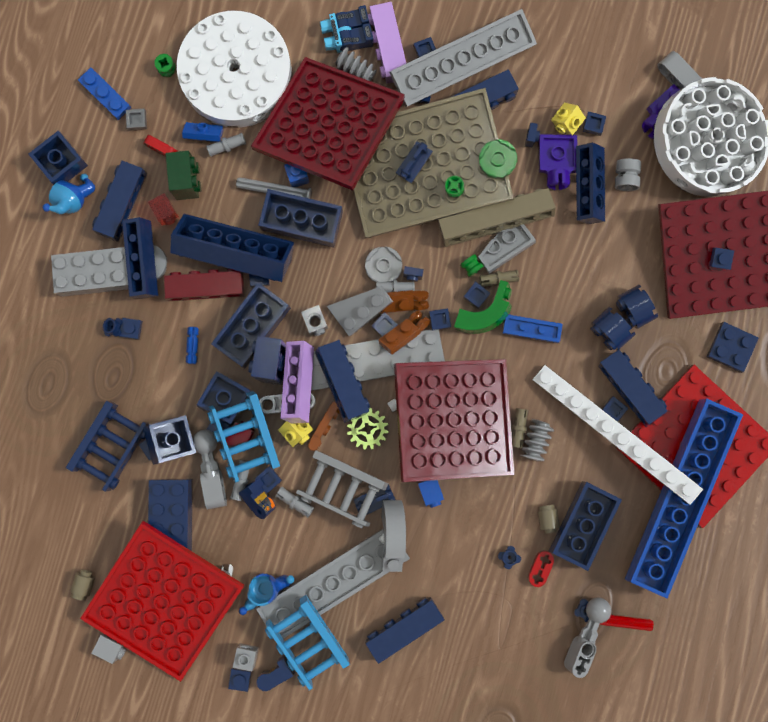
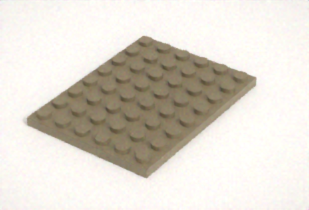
[354,88,514,239]

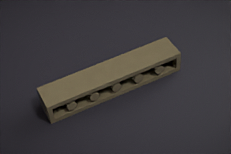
[438,188,556,247]

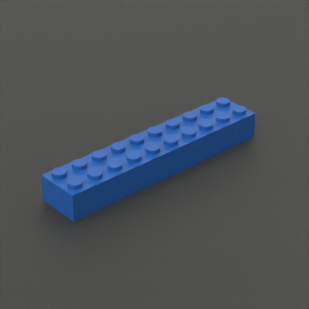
[625,398,743,599]

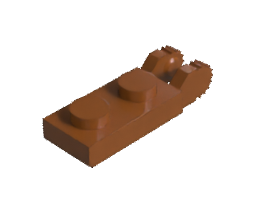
[380,290,429,313]
[379,311,430,355]
[308,401,340,451]

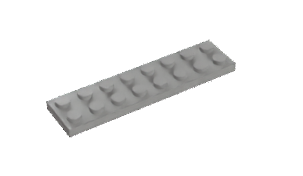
[389,9,537,107]
[311,329,445,391]
[256,529,410,642]

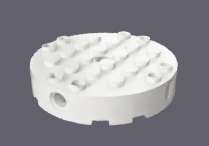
[177,11,292,128]
[654,77,768,197]

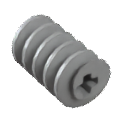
[335,47,377,81]
[520,419,554,462]

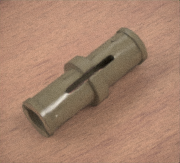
[480,270,519,287]
[512,408,528,448]

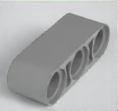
[657,51,702,90]

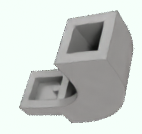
[381,500,406,572]

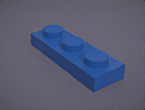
[78,68,131,120]
[502,315,563,343]

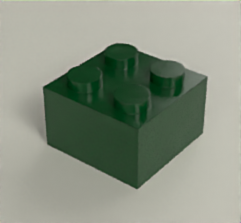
[166,151,202,200]

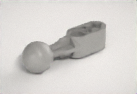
[193,430,227,510]
[564,597,611,678]

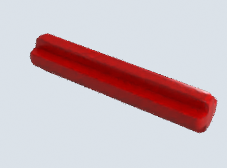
[599,615,654,631]

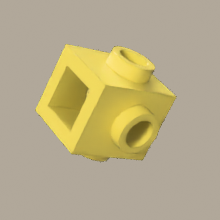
[551,102,586,135]
[278,421,314,447]

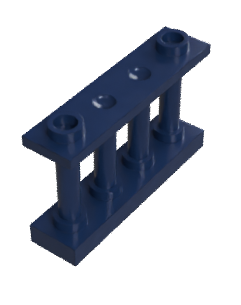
[65,401,151,492]

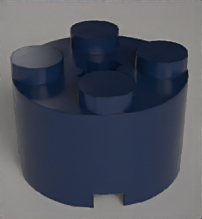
[616,284,658,329]
[590,307,636,351]

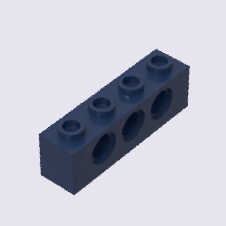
[576,142,605,224]

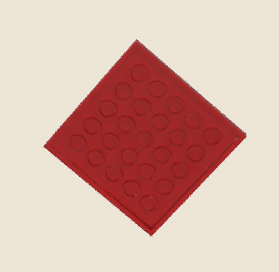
[615,365,768,528]
[80,521,244,682]

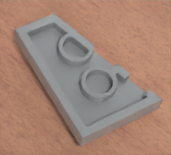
[478,224,536,274]
[327,286,393,336]

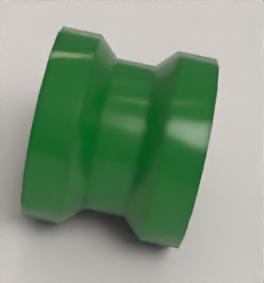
[154,54,176,77]
[445,175,464,197]
[460,254,484,278]

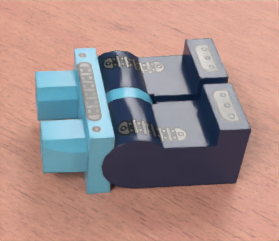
[320,5,373,53]

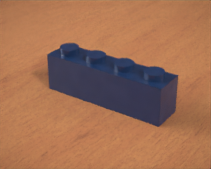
[452,69,519,110]
[92,161,147,242]
[122,217,158,299]
[315,340,370,423]
[598,350,668,427]
[365,597,445,664]

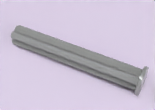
[236,178,312,199]

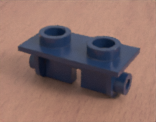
[396,141,433,184]
[353,484,396,515]

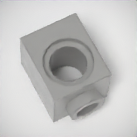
[301,305,328,337]
[91,634,126,664]
[233,643,259,672]

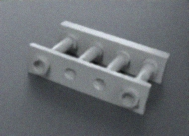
[296,450,389,528]

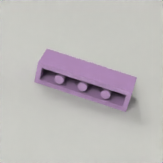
[368,2,406,84]
[281,341,314,424]

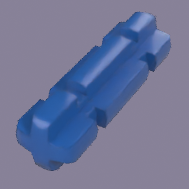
[186,327,199,364]

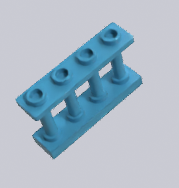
[207,391,280,482]
[265,595,350,691]

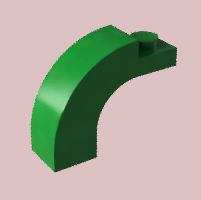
[454,280,512,334]

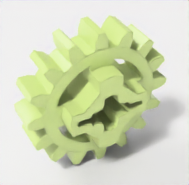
[347,408,388,450]

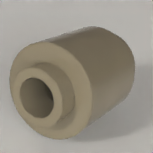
[538,505,560,534]
[70,569,95,601]

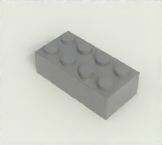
[51,247,129,297]

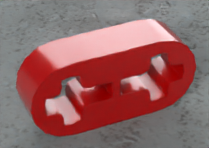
[143,135,178,157]
[528,550,554,587]

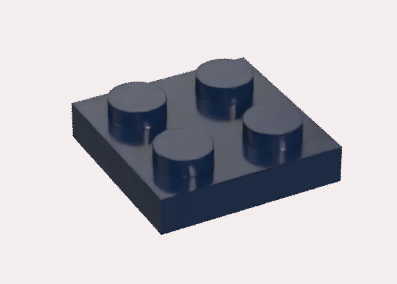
[707,322,759,373]

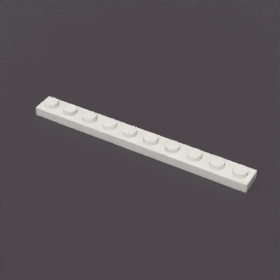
[533,365,703,505]

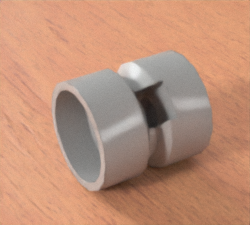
[615,158,641,191]

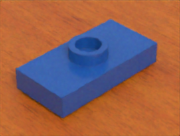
[182,122,223,142]

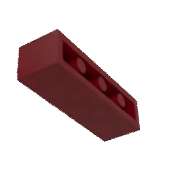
[164,269,244,301]

